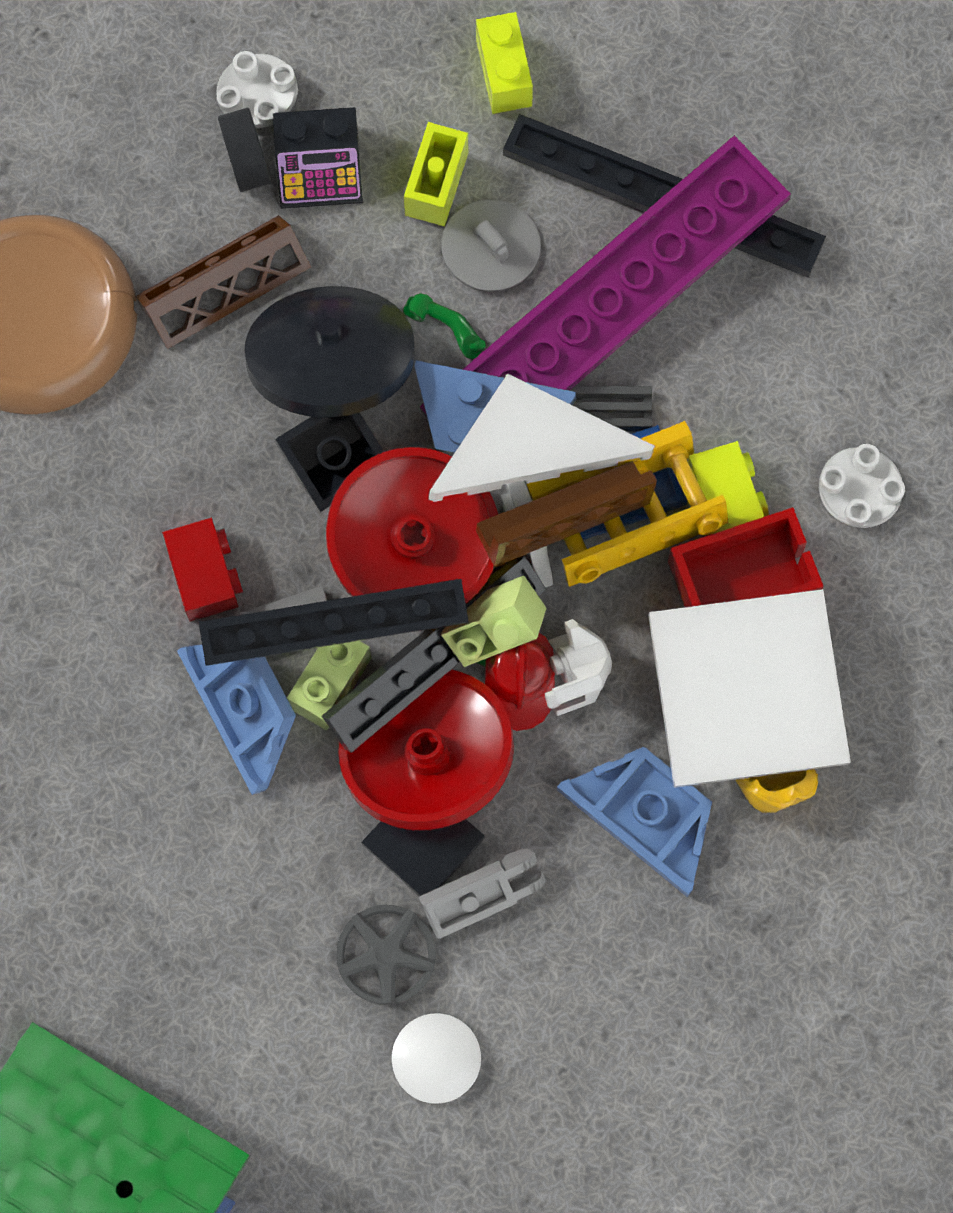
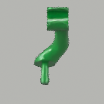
[403,293,486,360]

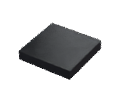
[361,819,485,896]

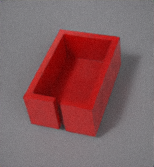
[668,507,824,607]

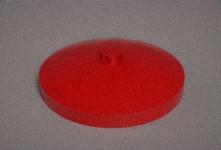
[326,447,498,604]
[338,669,514,830]

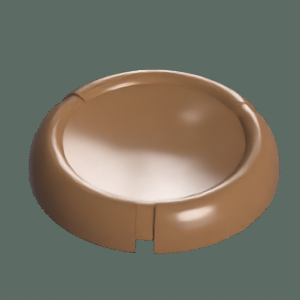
[0,215,137,414]

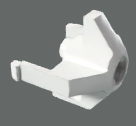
[544,619,612,716]

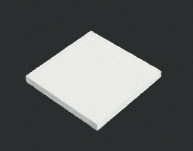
[648,589,851,788]

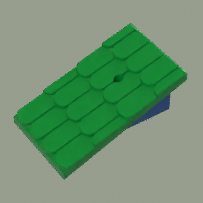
[0,1022,250,1213]

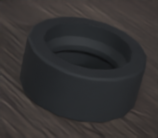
[218,108,271,192]

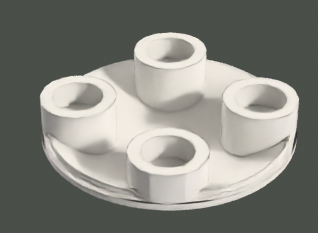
[216,51,298,128]
[819,444,905,528]
[392,1013,481,1104]

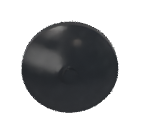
[244,286,415,417]

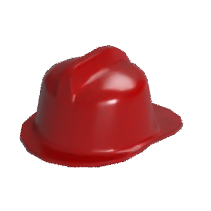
[485,633,555,731]

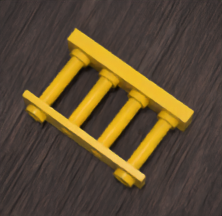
[526,421,728,587]

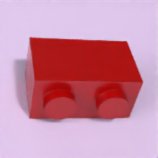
[162,517,243,622]

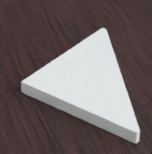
[429,374,655,502]

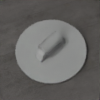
[441,199,541,292]

